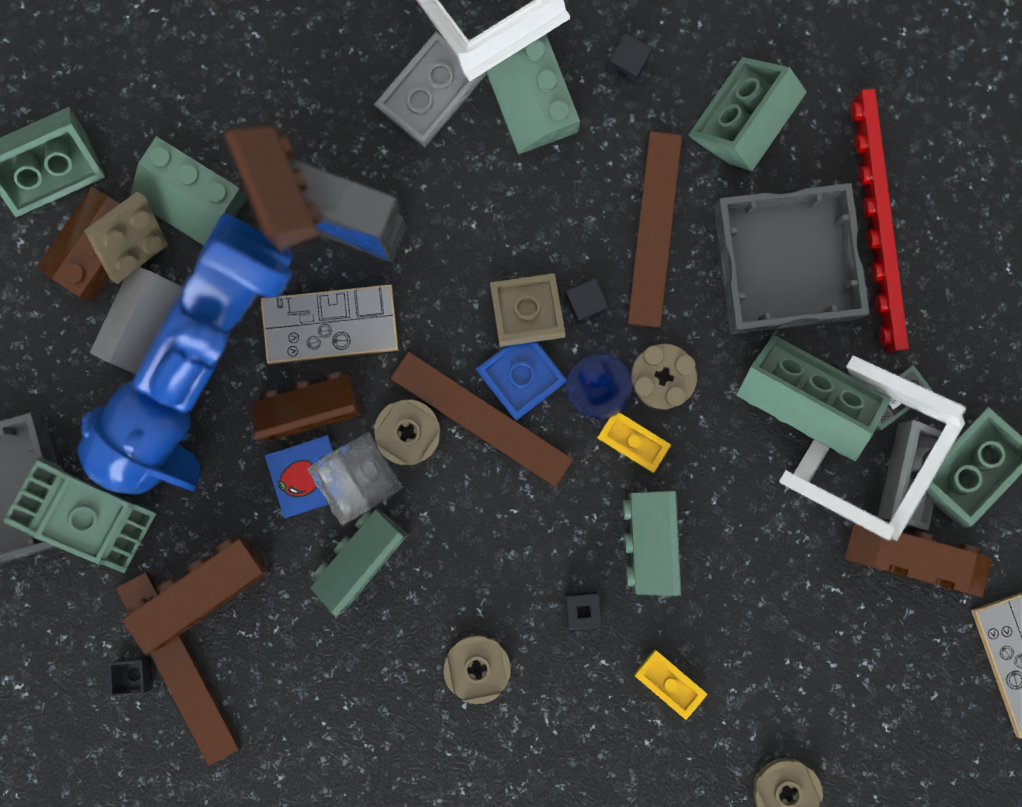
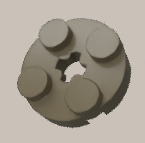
[630,344,697,410]
[374,400,441,465]
[444,635,511,704]
[753,758,823,807]

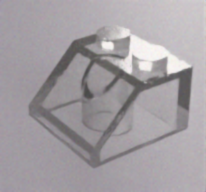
[307,432,403,526]

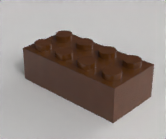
[122,537,271,655]

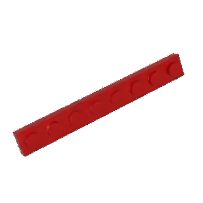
[850,89,909,354]

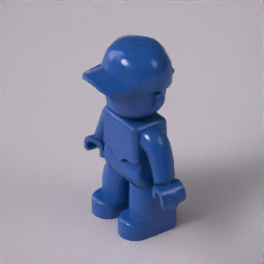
[77,213,295,495]

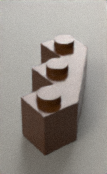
[845,522,992,597]

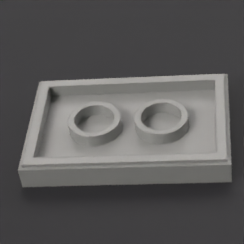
[374,31,486,148]

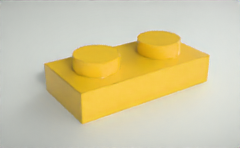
[597,410,671,473]
[633,649,708,720]

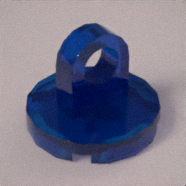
[566,354,633,419]

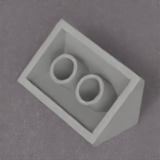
[90,267,182,374]
[877,421,942,531]

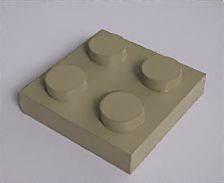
[84,192,168,284]
[490,273,565,347]

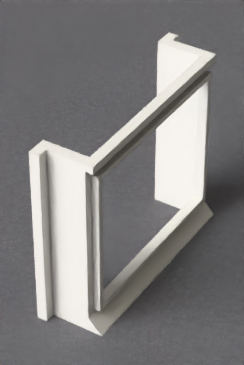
[416,0,570,81]
[779,356,966,541]

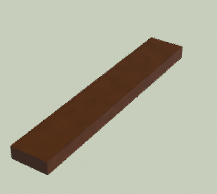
[627,131,682,329]
[390,351,574,487]
[116,572,241,766]

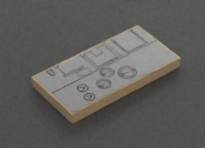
[261,285,399,364]
[971,592,1022,739]

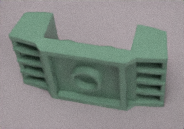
[3,457,157,573]

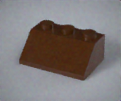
[224,126,322,251]
[36,186,120,303]
[252,371,363,442]

